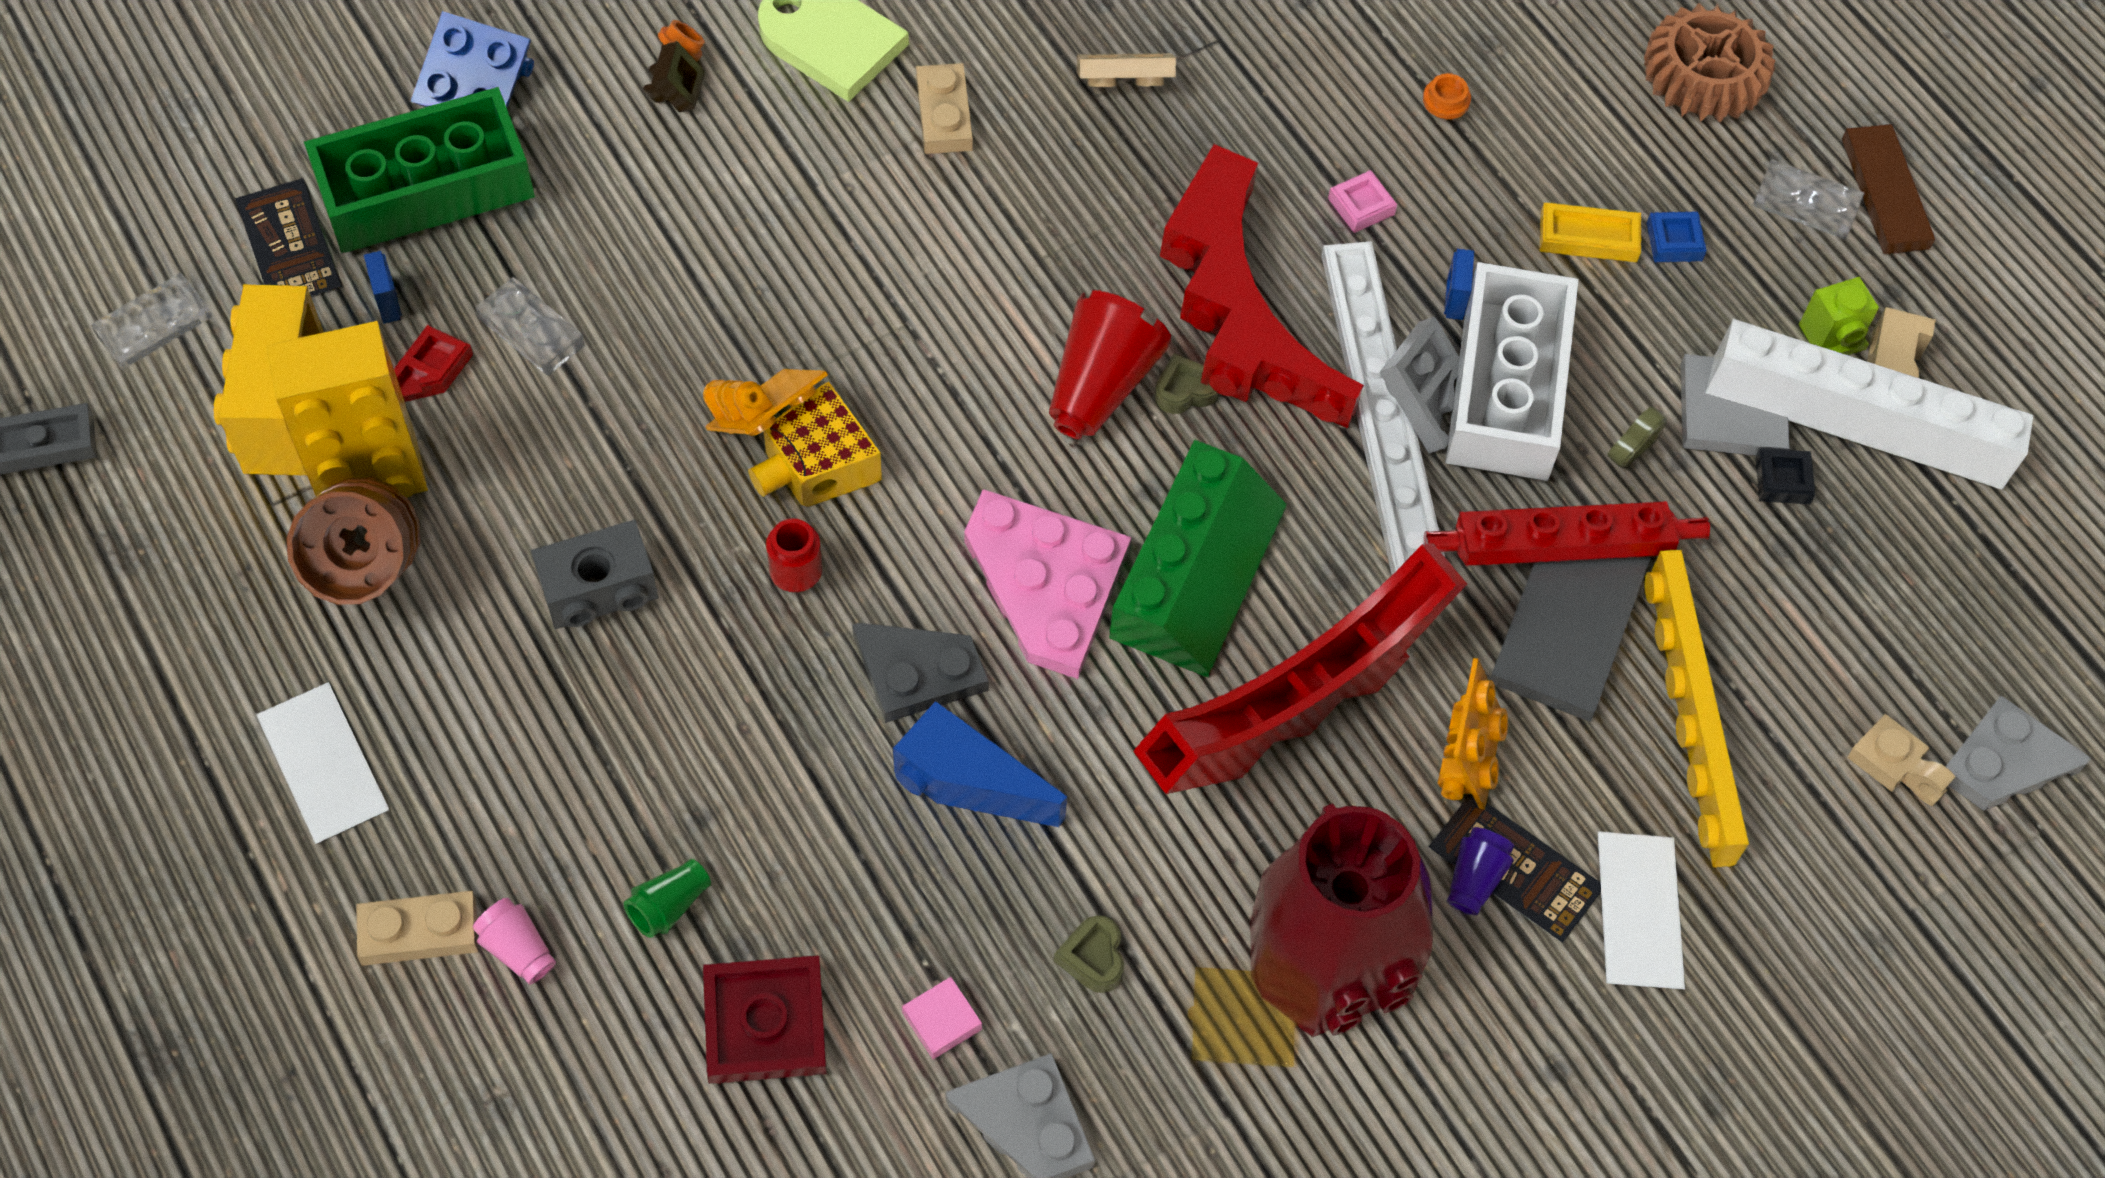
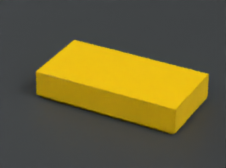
[1539,202,1641,262]

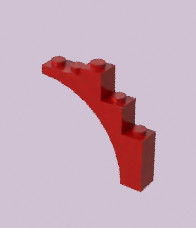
[1160,144,1364,429]
[1133,543,1468,794]

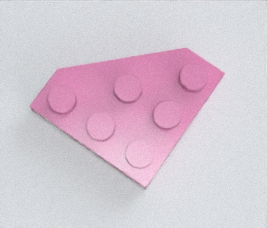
[964,489,1132,679]

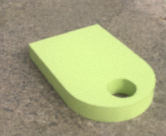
[758,0,909,102]

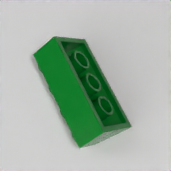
[1109,439,1287,678]

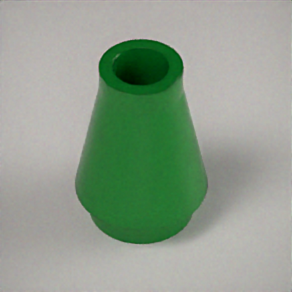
[624,859,711,938]

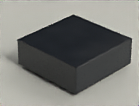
[1755,448,1816,505]

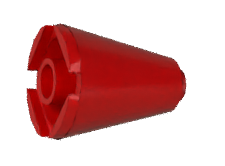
[1049,290,1171,439]

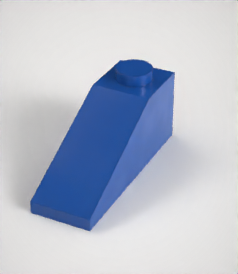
[893,701,1067,827]

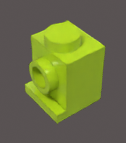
[1799,276,1879,355]

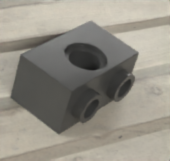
[531,519,659,629]

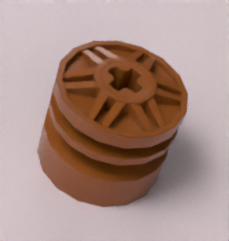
[286,477,421,605]

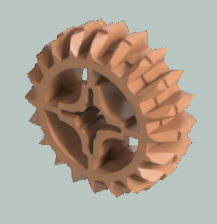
[1644,3,1776,123]

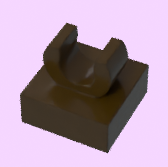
[643,41,705,113]

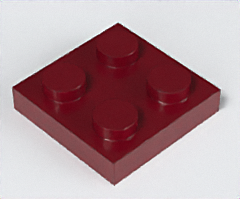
[703,955,827,1084]

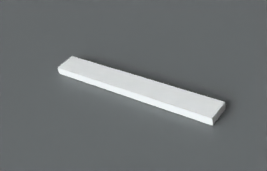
[1321,241,1445,575]

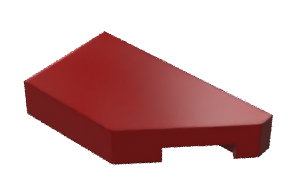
[394,325,473,402]

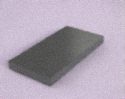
[1489,504,1651,722]

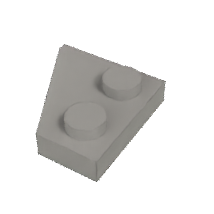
[945,1053,1095,1178]

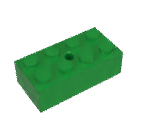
[304,87,535,254]

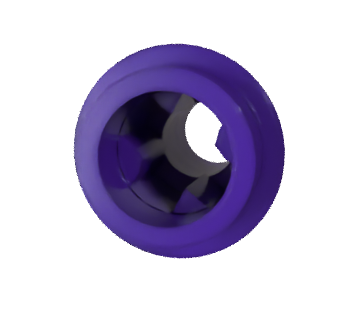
[1446,827,1514,916]

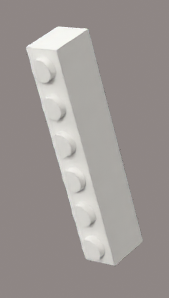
[1705,319,2033,490]

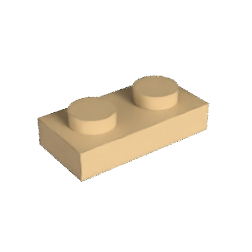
[1077,53,1176,87]
[916,63,973,154]
[356,891,478,966]

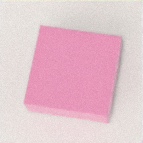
[1328,170,1397,233]
[902,977,982,1060]

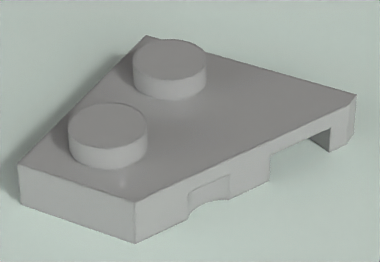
[1380,316,1460,453]
[1946,696,2091,811]

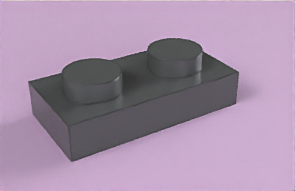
[0,403,97,475]

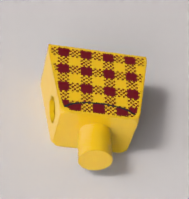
[748,381,882,507]

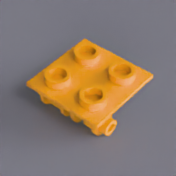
[703,369,828,436]
[1437,658,1508,810]

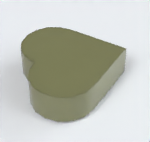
[1155,353,1219,414]
[1607,406,1667,468]
[1053,915,1124,993]

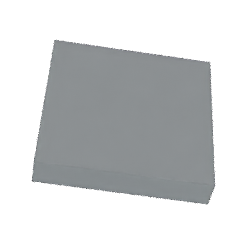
[1680,354,1790,455]

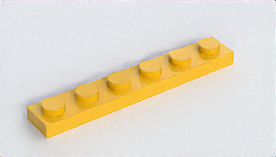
[1645,550,1749,868]

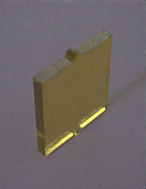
[1187,967,1298,1067]

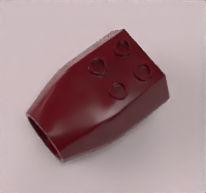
[1250,803,1433,1037]

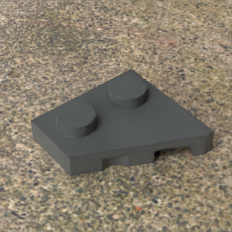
[852,623,989,723]

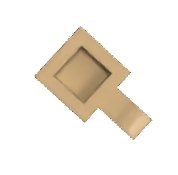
[1847,714,1955,806]

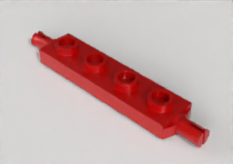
[1423,501,1710,566]

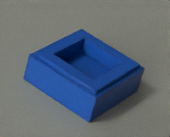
[1646,212,1707,263]
[1444,248,1474,320]
[364,251,402,324]

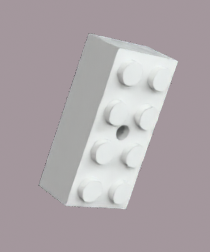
[1445,262,1578,481]

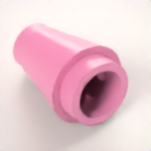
[472,897,556,985]

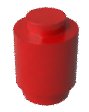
[766,518,823,592]

